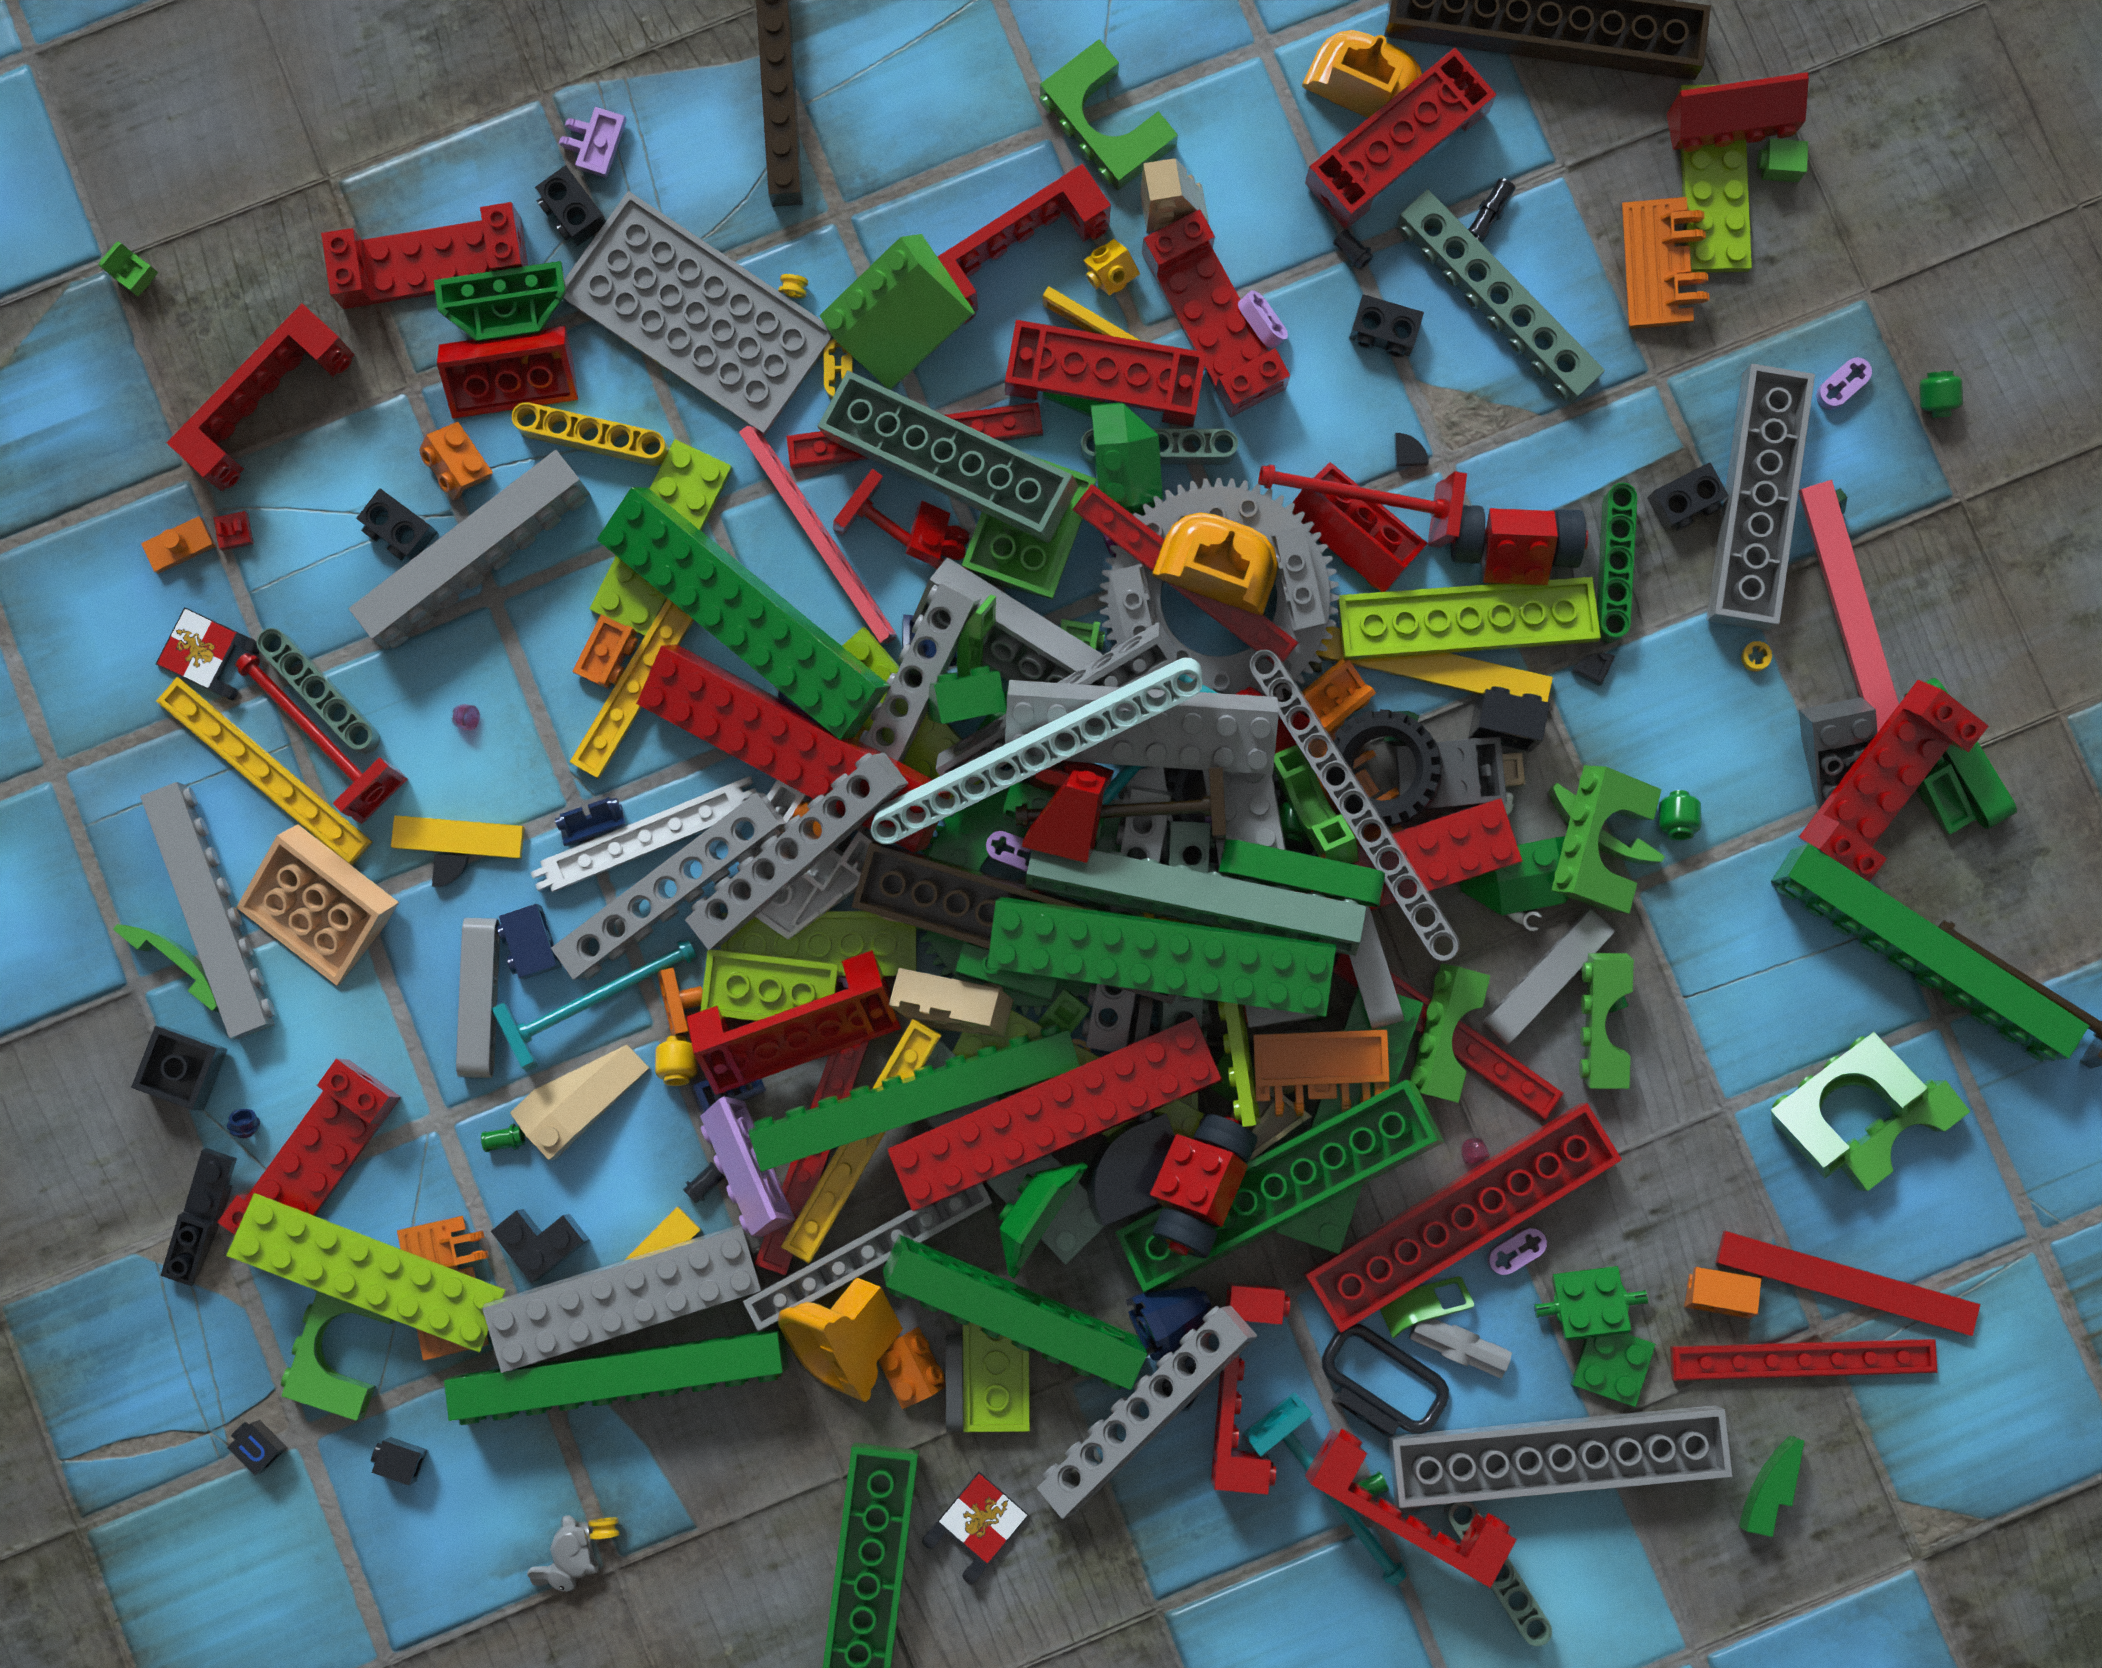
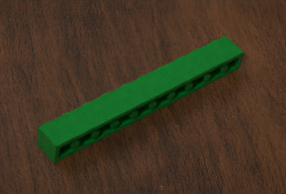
[749,1024,1080,1172]

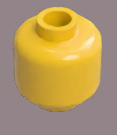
[655,1035,698,1086]

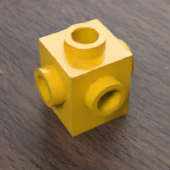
[1083,239,1140,296]

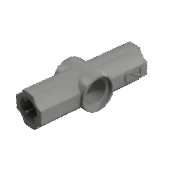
[1409,1319,1512,1379]

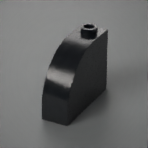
[1087,1110,1175,1226]

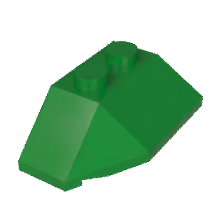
[434,261,566,342]
[1091,402,1163,516]
[1459,836,1569,916]
[998,1162,1088,1279]

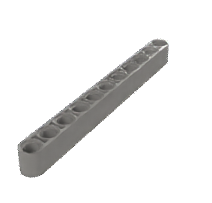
[1250,650,1460,961]

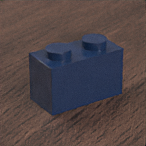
[497,904,561,980]

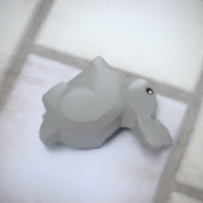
[527,1515,599,1592]

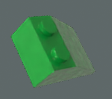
[927,666,1007,724]

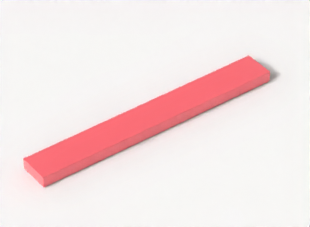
[739,425,897,644]
[1798,480,1899,733]

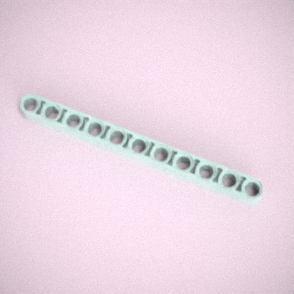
[871,658,1202,844]

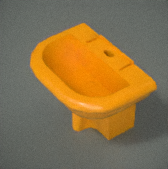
[1302,30,1422,118]
[1152,512,1278,615]
[778,1277,903,1402]

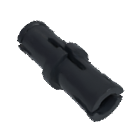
[1468,178,1516,242]

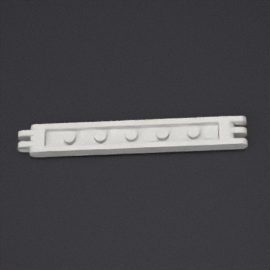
[531,776,757,892]

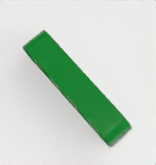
[1597,482,1637,643]
[1904,678,2017,829]
[1219,839,1386,907]

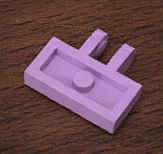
[559,107,627,178]

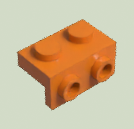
[419,421,493,501]
[572,614,638,690]
[1302,658,1376,732]
[878,1327,946,1409]

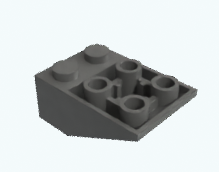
[1799,697,1877,810]
[1395,737,1507,810]

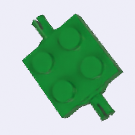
[1534,1266,1648,1341]

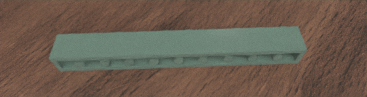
[1026,849,1367,956]

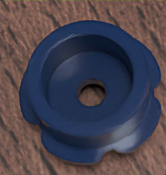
[227,1109,260,1138]

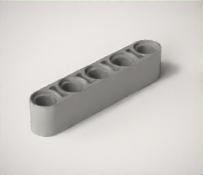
[1334,899,1404,1030]
[1482,908,1615,1045]
[456,918,500,1078]

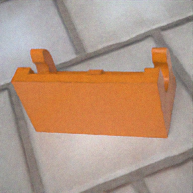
[1684,1267,1761,1319]

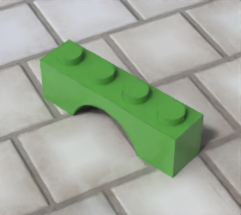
[1273,745,1359,864]
[1579,953,1634,1089]
[1410,963,1490,1103]
[1841,1079,1971,1191]

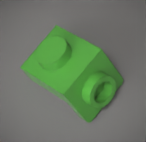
[99,241,158,297]
[1060,619,1105,651]

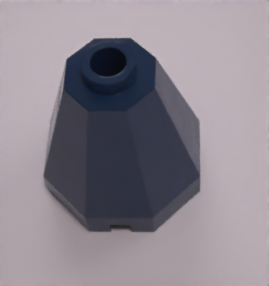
[1126,1286,1211,1360]

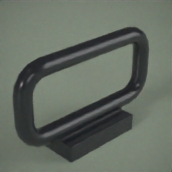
[1322,1323,1449,1437]

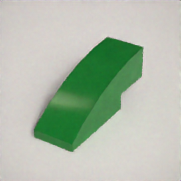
[1916,756,1977,835]
[1738,1435,1805,1537]

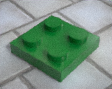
[1571,1334,1656,1407]

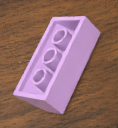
[700,1096,796,1237]

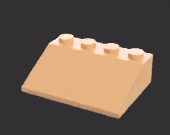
[236,824,399,986]

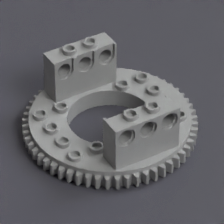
[1099,478,1339,700]

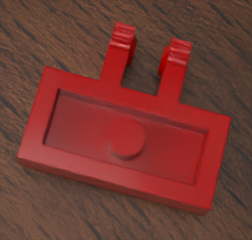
[905,500,970,567]

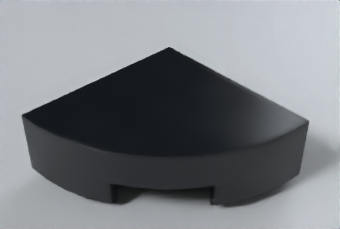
[1394,433,1429,466]
[1571,653,1615,686]
[432,854,469,887]

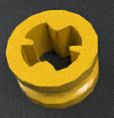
[778,274,809,298]
[1741,641,1772,672]
[588,1517,620,1539]

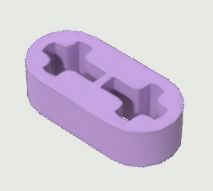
[1238,290,1288,349]
[1816,357,1872,410]
[986,831,1031,873]
[1487,1228,1547,1275]

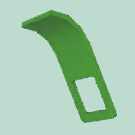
[1380,1276,1474,1338]

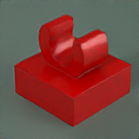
[213,511,254,551]

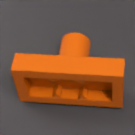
[141,516,216,574]
[657,968,703,1036]

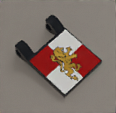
[156,607,259,701]
[922,1471,1029,1584]

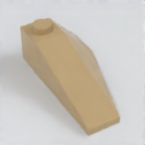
[510,1045,650,1160]

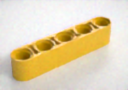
[512,402,669,466]

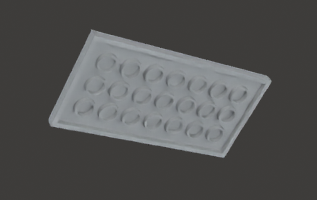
[562,191,834,436]

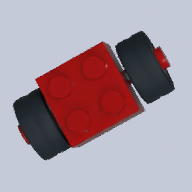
[1449,505,1588,585]
[1150,1114,1258,1258]

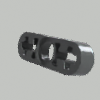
[946,1335,963,1432]

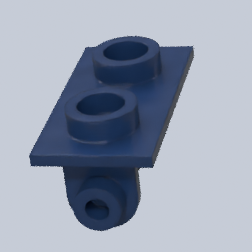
[555,797,626,846]

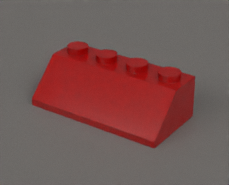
[1666,72,1809,152]
[437,326,578,419]
[1292,462,1428,592]

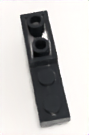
[160,1148,237,1286]

